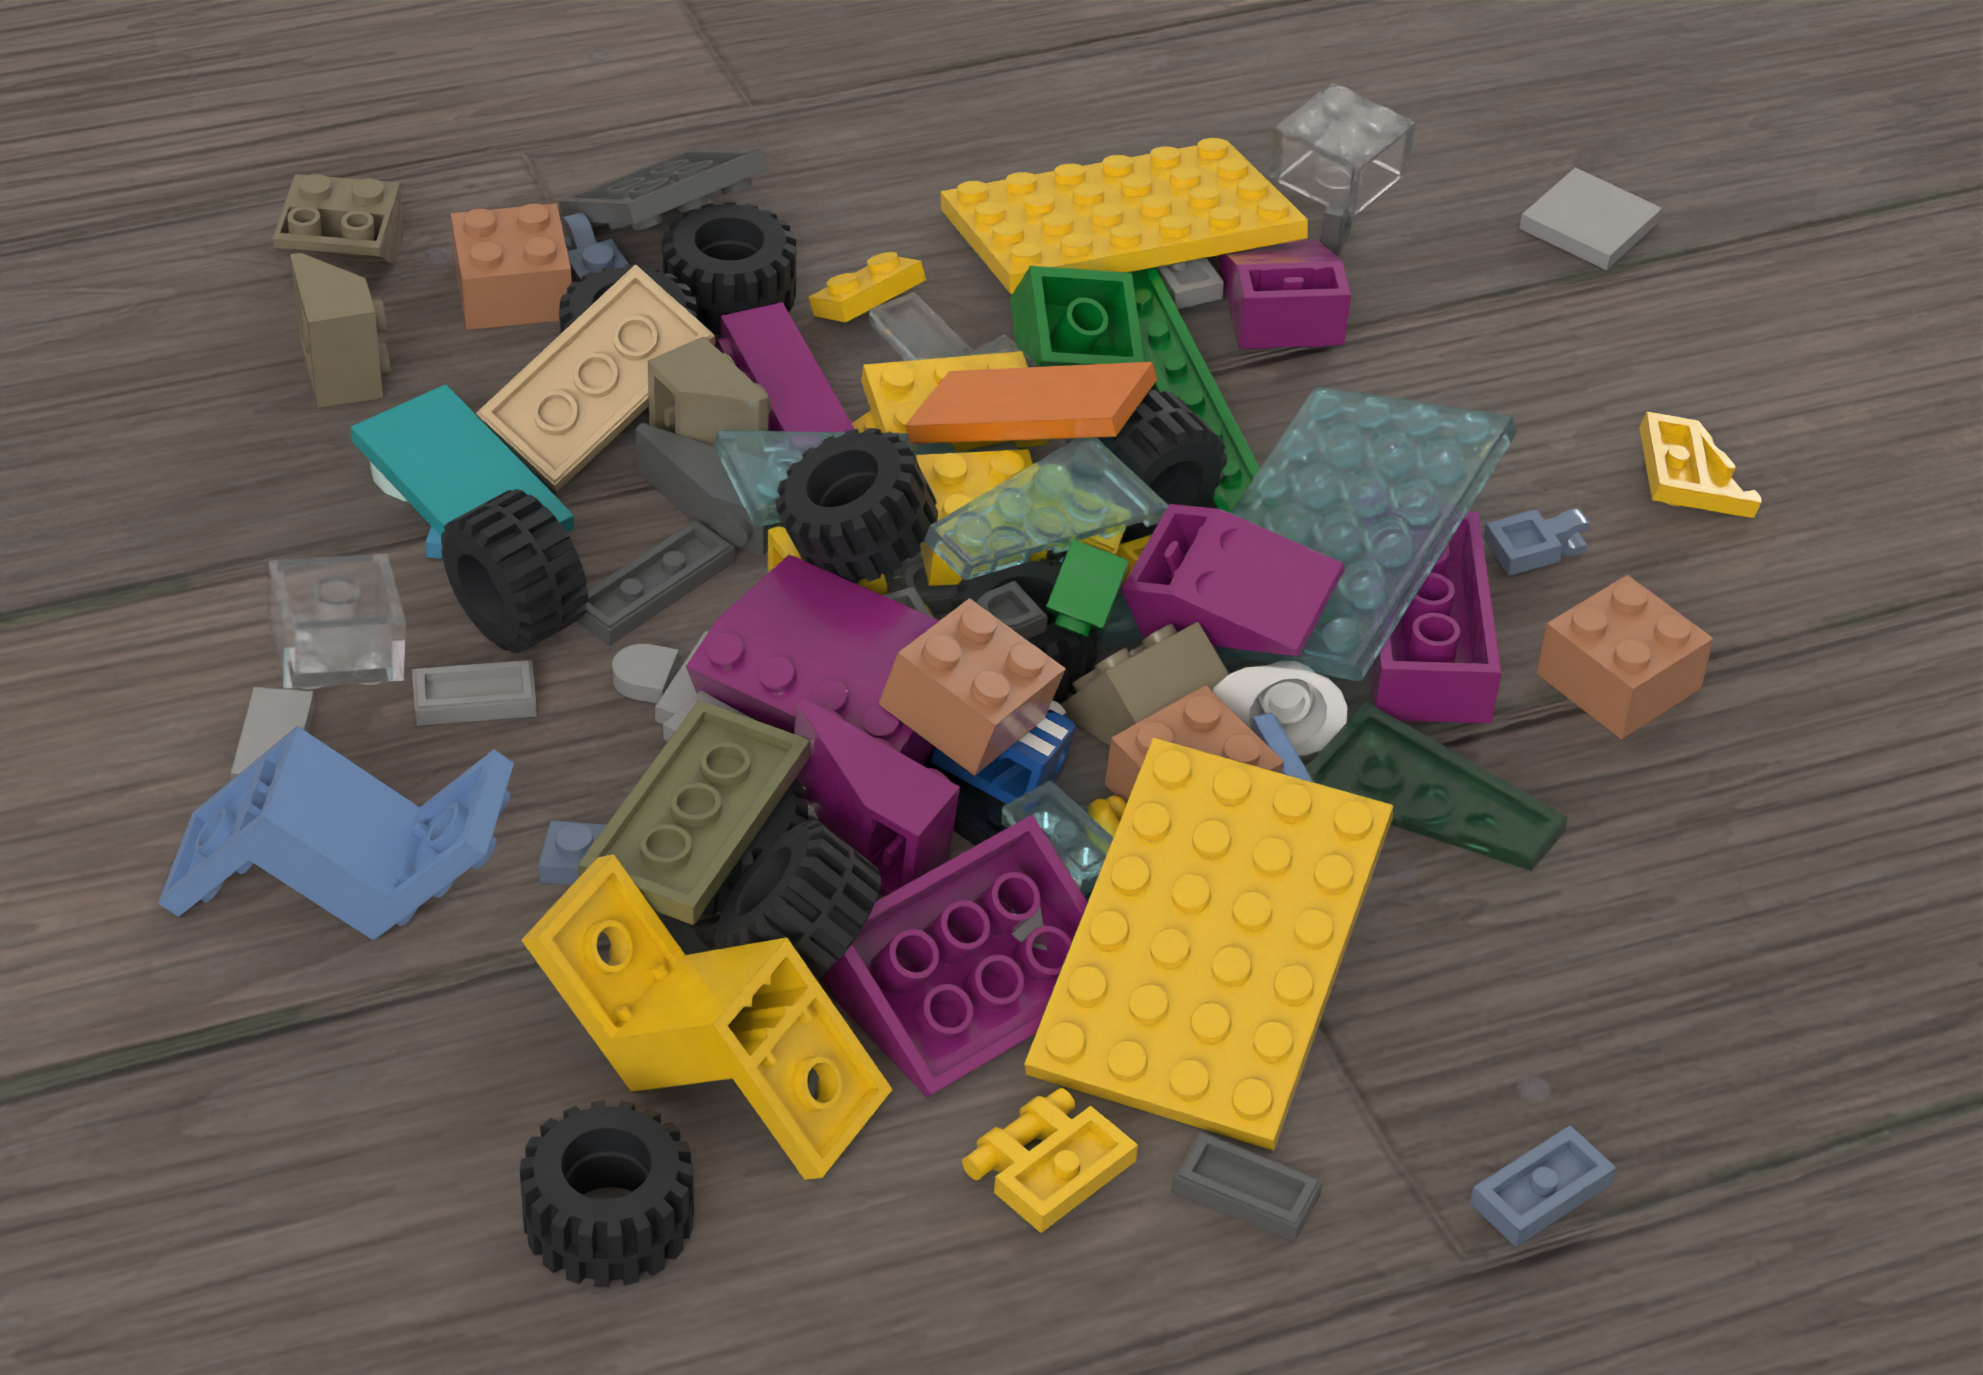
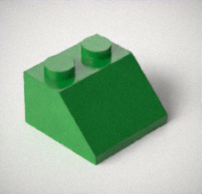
[1010,266,1145,367]

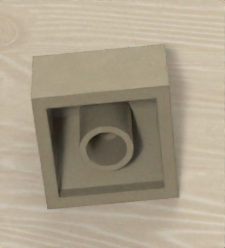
[290,253,391,408]

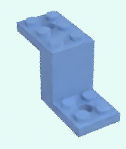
[158,726,514,941]

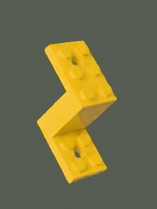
[521,854,893,1180]

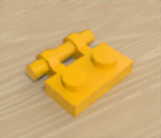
[962,1088,1138,1233]

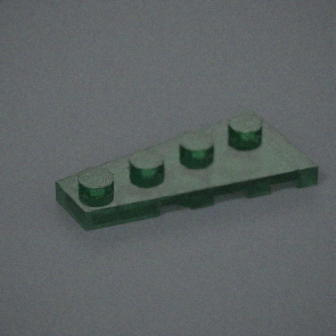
[1306,702,1567,871]

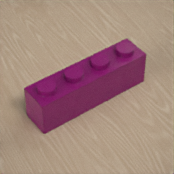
[714,302,855,470]

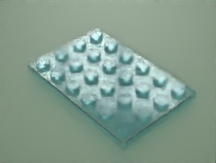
[1213,386,1517,682]

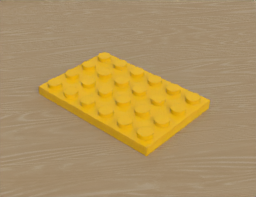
[940,138,1308,294]
[1024,738,1393,1151]

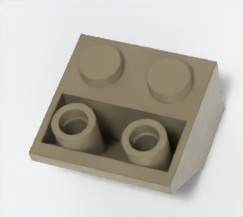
[272,174,404,266]
[648,337,771,464]
[1061,622,1229,746]

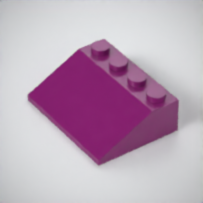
[686,554,939,765]
[822,815,1088,1098]

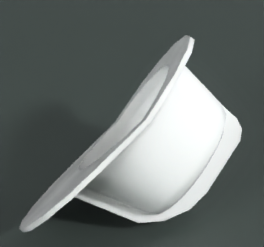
[1212,661,1347,755]

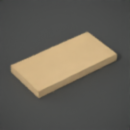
[476,264,716,493]

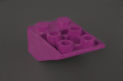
[1217,240,1351,349]
[1121,504,1345,656]
[794,697,960,896]

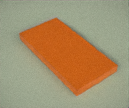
[905,362,1157,444]

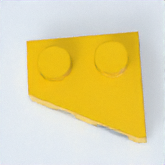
[1639,411,1762,518]

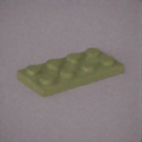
[578,700,810,925]

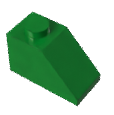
[1046,539,1129,638]

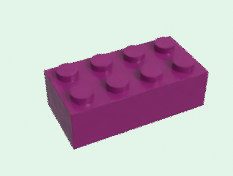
[1356,508,1501,723]

